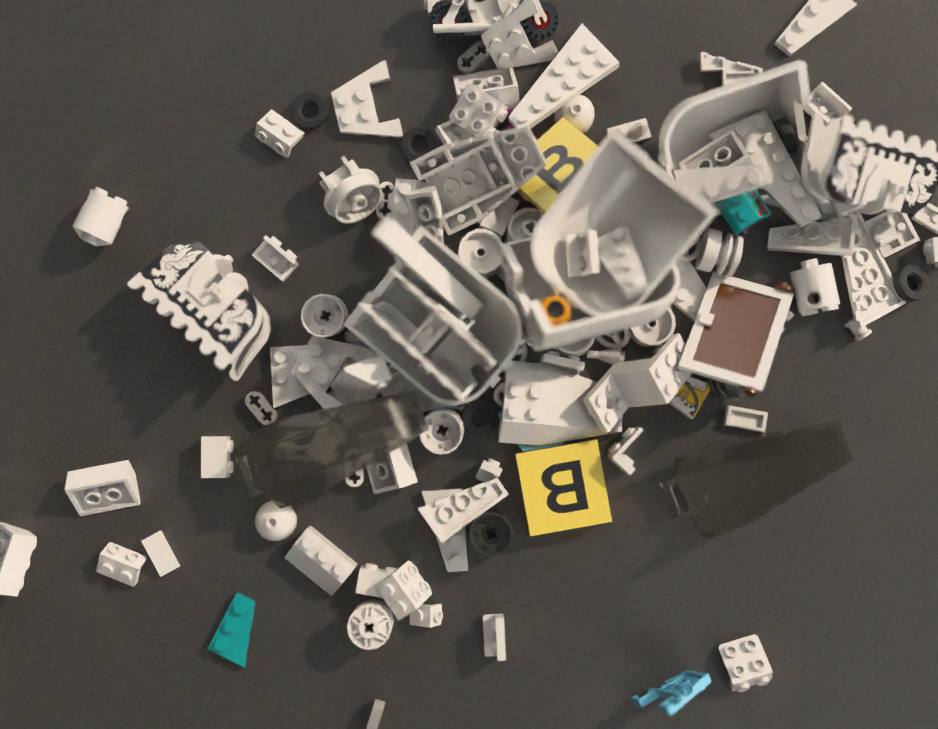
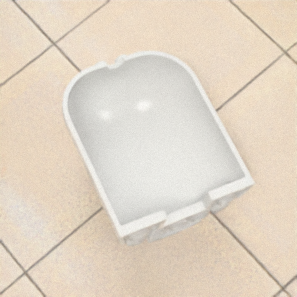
[658,60,811,216]
[531,128,718,317]
[343,226,522,405]
[501,237,680,351]

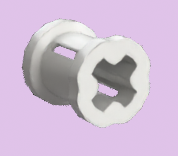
[844,318,872,342]

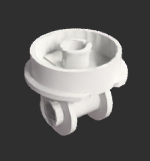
[319,156,382,223]

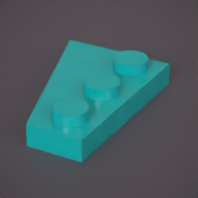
[208,592,256,667]

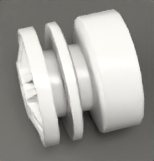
[695,227,743,278]
[301,294,349,338]
[419,408,465,454]
[347,599,394,650]

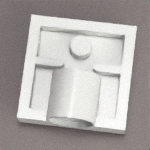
[865,211,920,258]

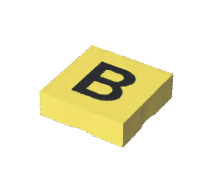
[516,118,598,216]
[515,439,612,536]

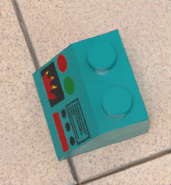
[714,190,772,236]

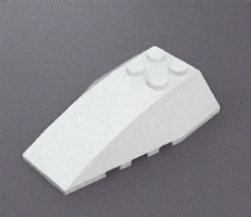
[410,126,547,236]
[498,361,623,446]

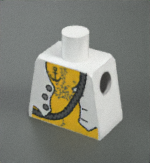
[669,377,710,419]

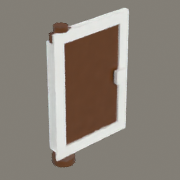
[678,271,795,397]

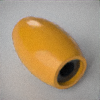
[540,296,571,328]

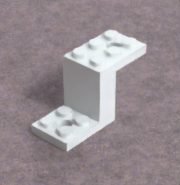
[583,333,692,433]

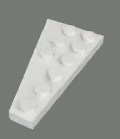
[508,24,619,129]
[708,109,821,227]
[832,206,906,329]
[270,342,388,408]

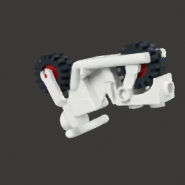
[424,0,559,44]

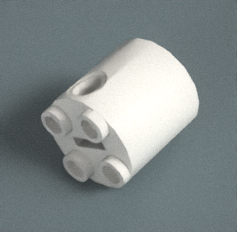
[73,187,129,246]
[790,258,840,316]

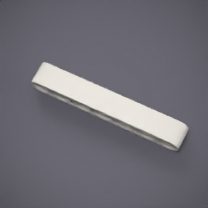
[371,216,484,322]

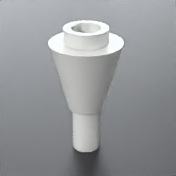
[587,348,625,365]

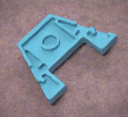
[630,670,712,716]

